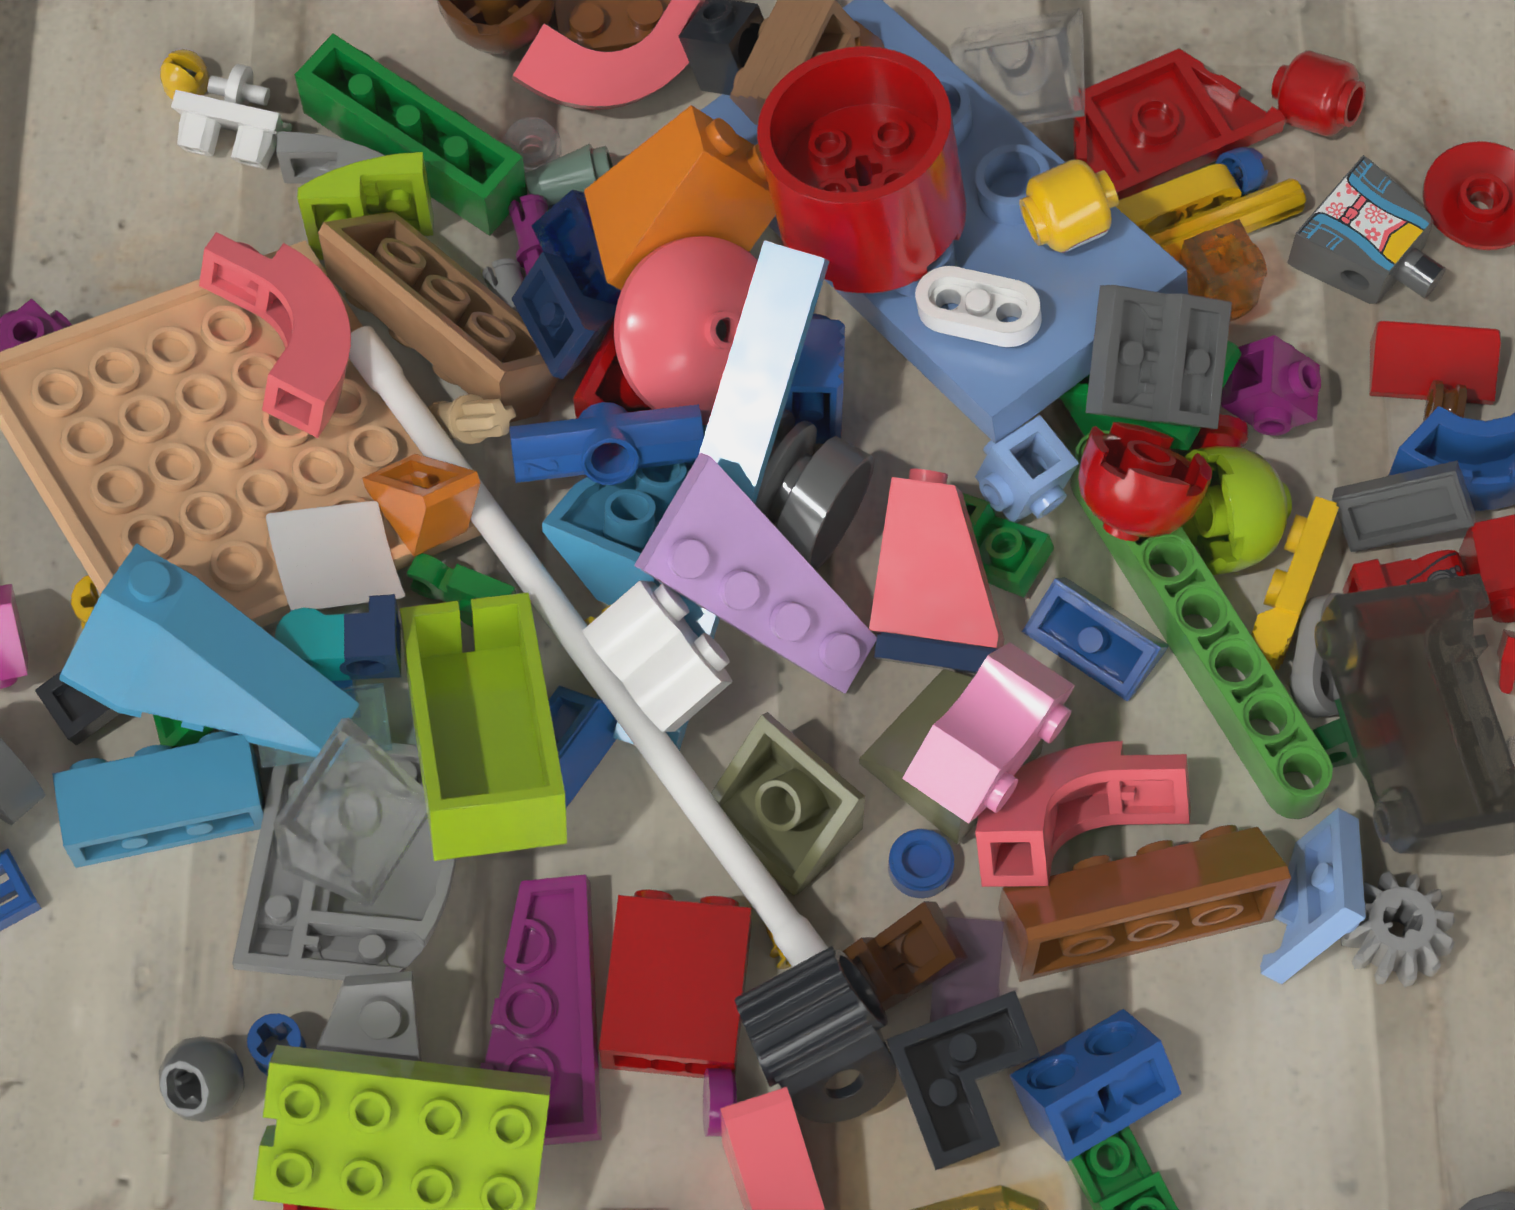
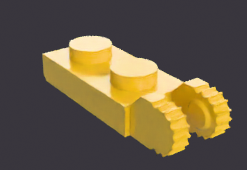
[1251,496,1339,671]

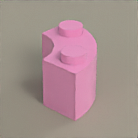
[902,642,1075,824]

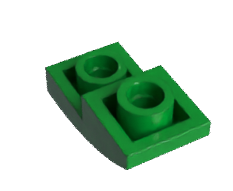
[962,493,1054,598]
[1067,1126,1178,1210]

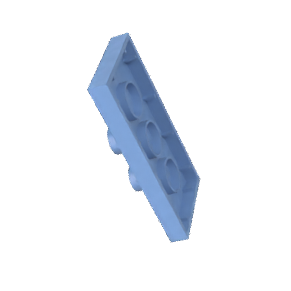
[700,0,1188,444]

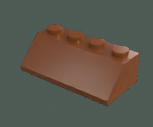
[998,825,1291,982]

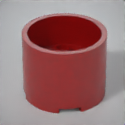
[757,46,967,293]

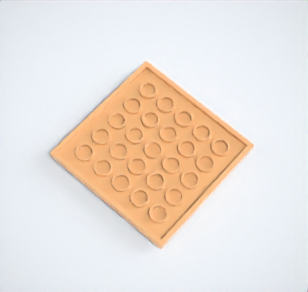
[0,240,481,628]

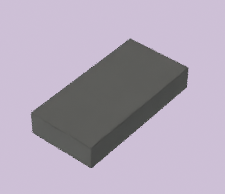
[1332,460,1476,552]

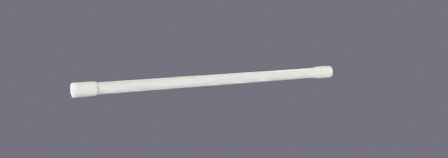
[349,326,828,967]

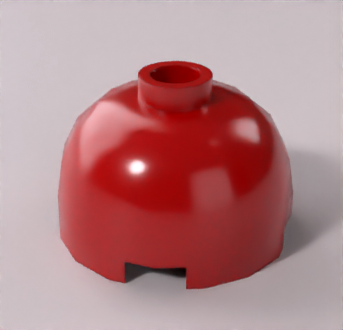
[1078,422,1212,541]

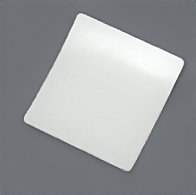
[266,501,405,611]

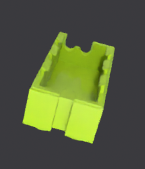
[253,1045,551,1210]

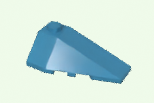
[542,425,708,605]
[59,543,360,760]

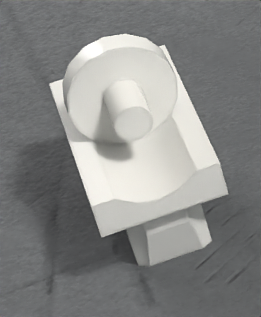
[171,64,292,169]

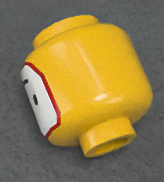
[1019,159,1119,253]

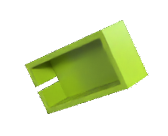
[400,592,567,861]

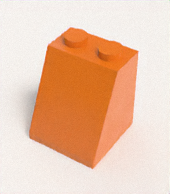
[584,105,776,291]

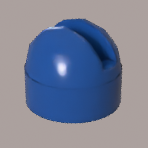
[1216,147,1269,197]

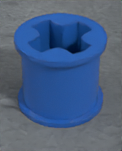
[247,1013,307,1076]

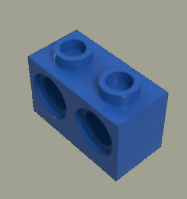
[1009,1008,1182,1162]

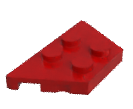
[1072,48,1286,201]

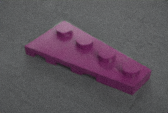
[480,874,602,1146]

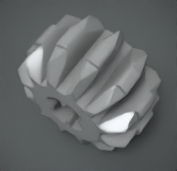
[1340,871,1455,987]

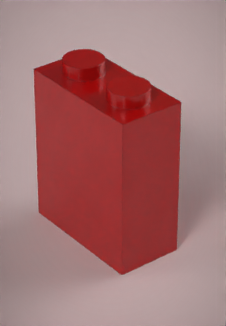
[599,889,752,1078]

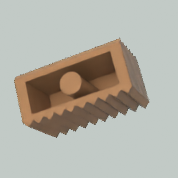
[730,0,860,125]

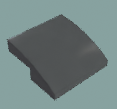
[1085,285,1232,429]

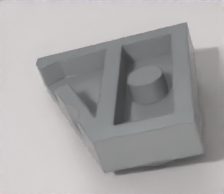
[316,971,422,1062]

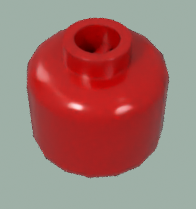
[1271,50,1366,137]

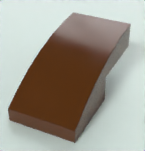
[842,901,968,1011]

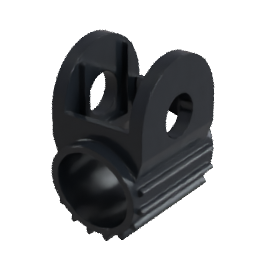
[734,946,897,1123]

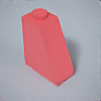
[869,469,1005,649]
[720,1087,825,1210]

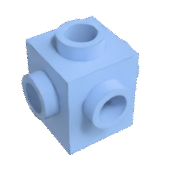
[975,415,1079,523]

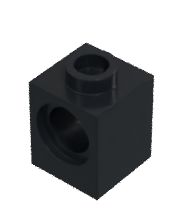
[679,0,764,95]

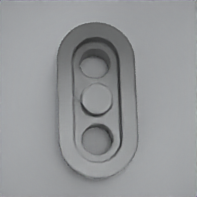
[1289,593,1360,718]

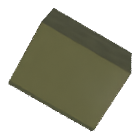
[711,712,865,896]

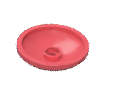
[614,236,758,425]

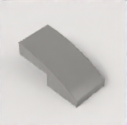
[276,131,385,183]

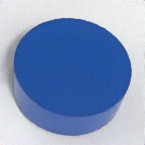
[888,829,954,899]

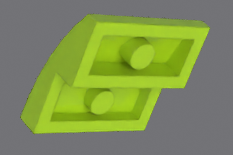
[297,152,434,260]

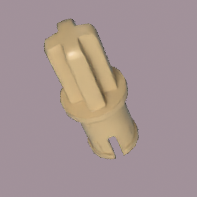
[428,394,516,445]

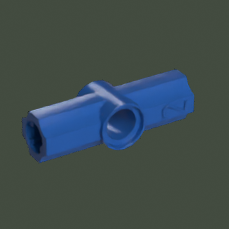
[509,402,704,485]

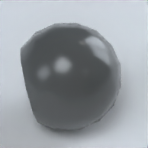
[159,1036,245,1122]

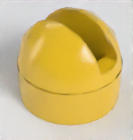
[160,49,210,99]

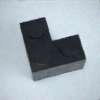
[886,990,1040,1170]

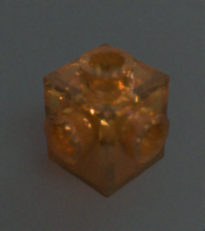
[1179,219,1267,321]

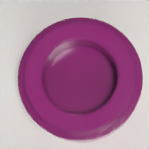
[703,1068,737,1137]

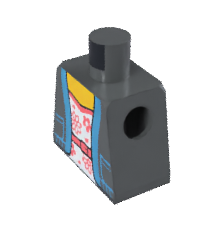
[1287,155,1446,304]

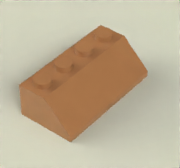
[318,212,559,423]

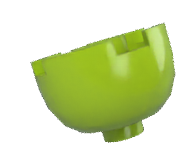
[1181,446,1292,575]

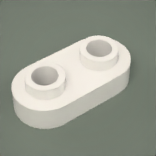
[915,266,1042,347]

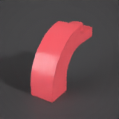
[512,0,706,110]
[199,232,351,438]
[975,741,1191,887]

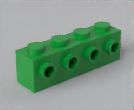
[294,33,527,236]

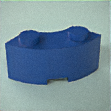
[1388,406,1515,511]

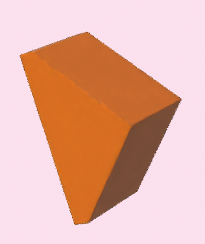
[362,453,480,557]

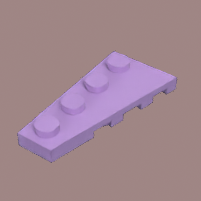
[634,452,877,694]

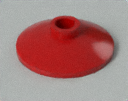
[1422,141,1515,250]

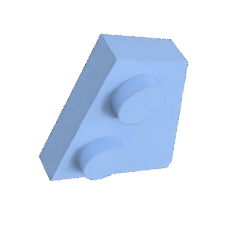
[1260,808,1366,984]

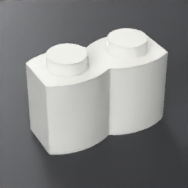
[582,580,733,732]

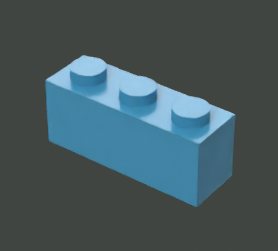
[52,731,265,868]

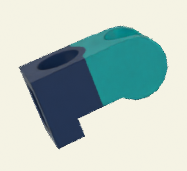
[275,594,401,681]

